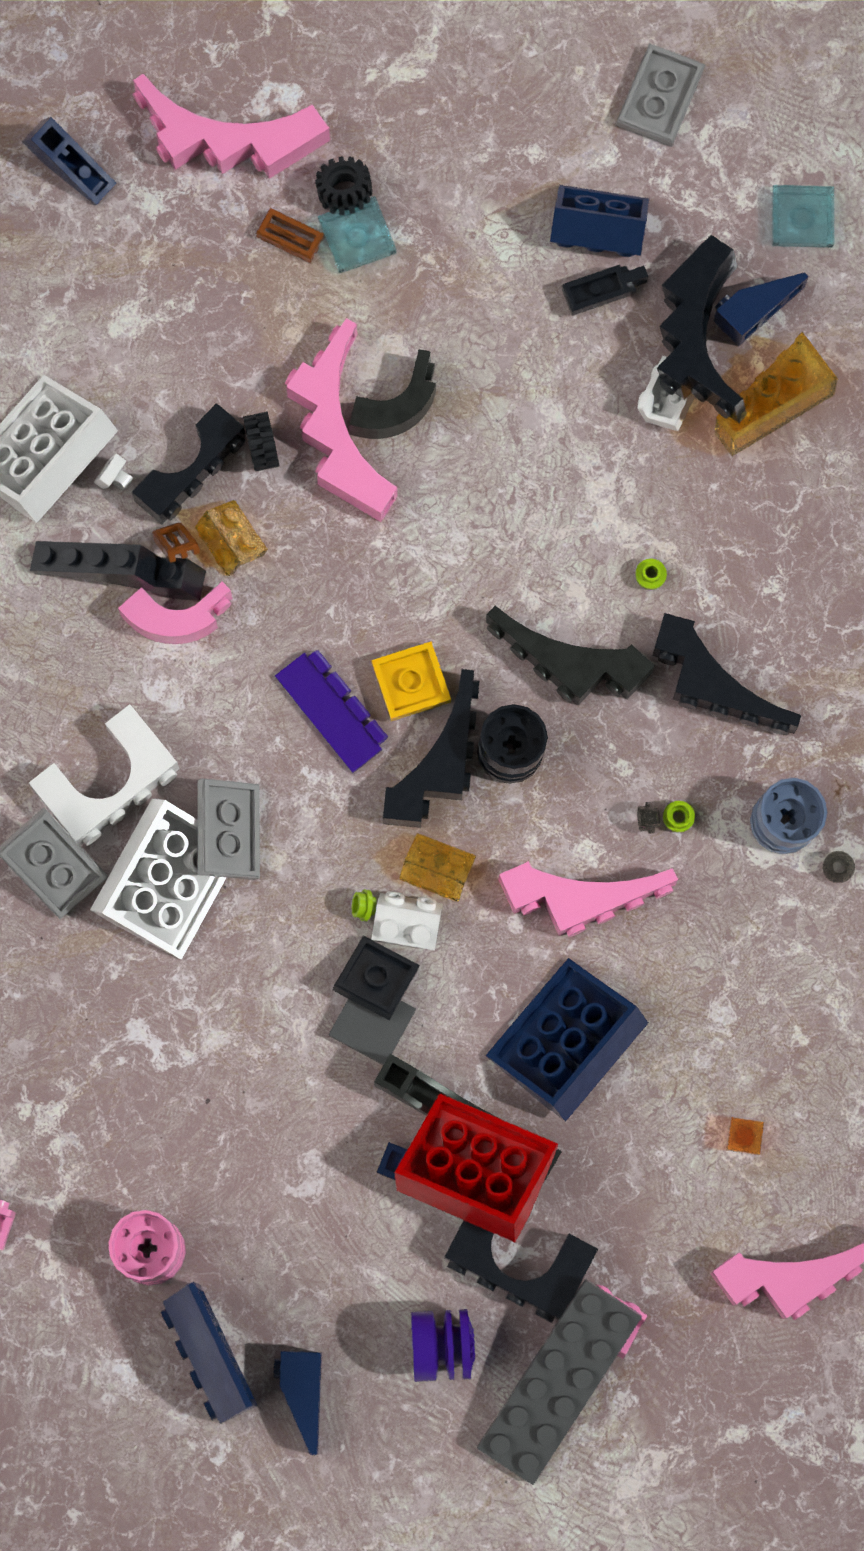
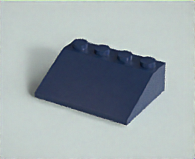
[485,958,648,1122]
[161,1281,258,1424]

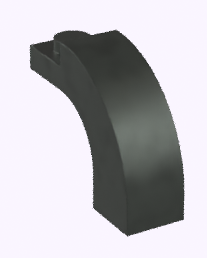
[349,349,436,439]

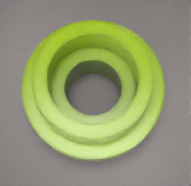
[635,558,667,590]
[663,801,695,833]
[351,889,377,922]

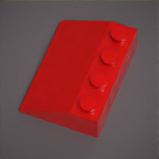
[395,1093,558,1242]

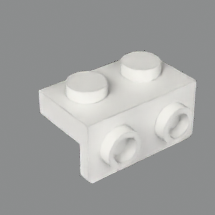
[638,356,695,431]
[371,891,443,950]

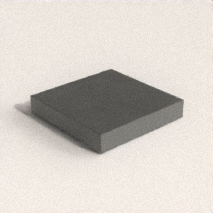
[329,999,416,1065]

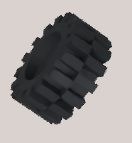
[315,156,373,215]
[243,411,280,472]

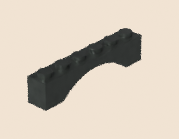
[374,1054,562,1183]

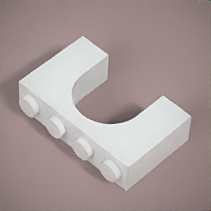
[29,704,179,846]

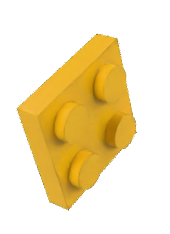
[371,641,451,722]

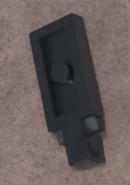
[561,264,649,316]

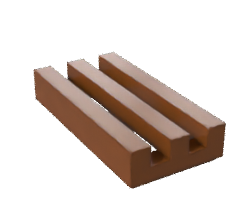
[256,208,325,263]
[152,522,200,563]

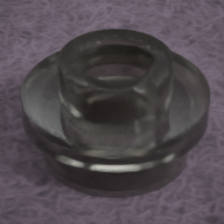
[637,802,660,834]
[822,851,855,883]

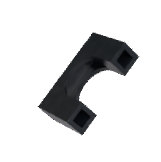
[444,1220,598,1323]

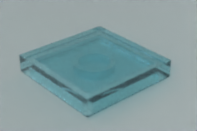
[772,185,835,248]
[318,196,397,274]

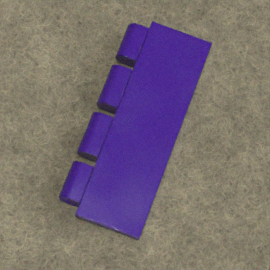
[275,650,388,773]

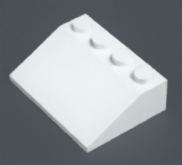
[0,375,118,523]
[90,798,226,959]

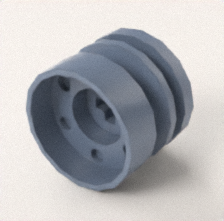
[750,778,827,855]

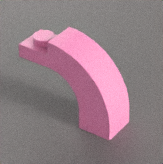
[118,581,233,644]

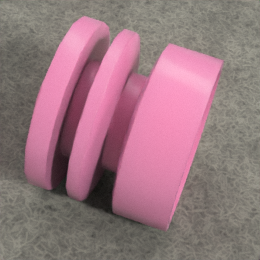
[108,1210,186,1286]

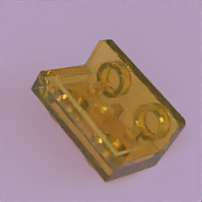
[195,500,268,576]
[399,833,476,901]

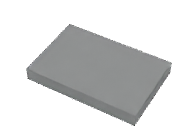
[616,43,706,147]
[197,778,260,880]
[0,807,108,919]

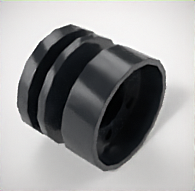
[477,704,548,784]

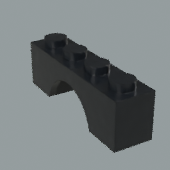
[132,403,246,525]

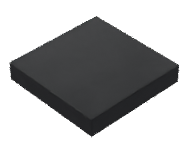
[333,935,420,1021]

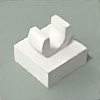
[93,454,133,491]

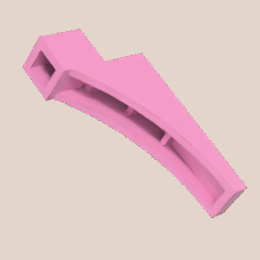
[498,861,678,937]
[710,1242,864,1320]

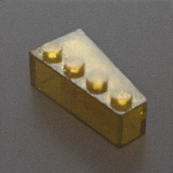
[715,331,838,456]

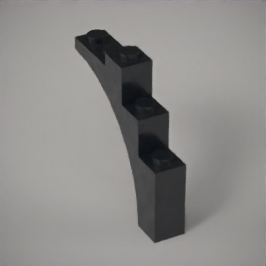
[657,235,747,423]

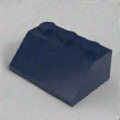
[550,185,649,257]

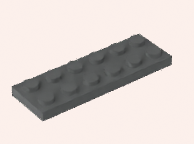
[477,1278,642,1485]

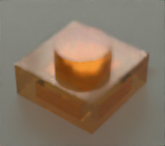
[726,1117,764,1156]

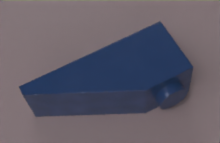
[22,117,116,205]
[713,272,809,346]
[274,1351,322,1455]

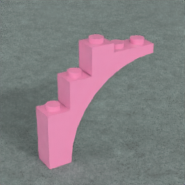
[133,74,330,179]
[285,318,397,522]

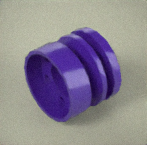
[411,1309,475,1382]

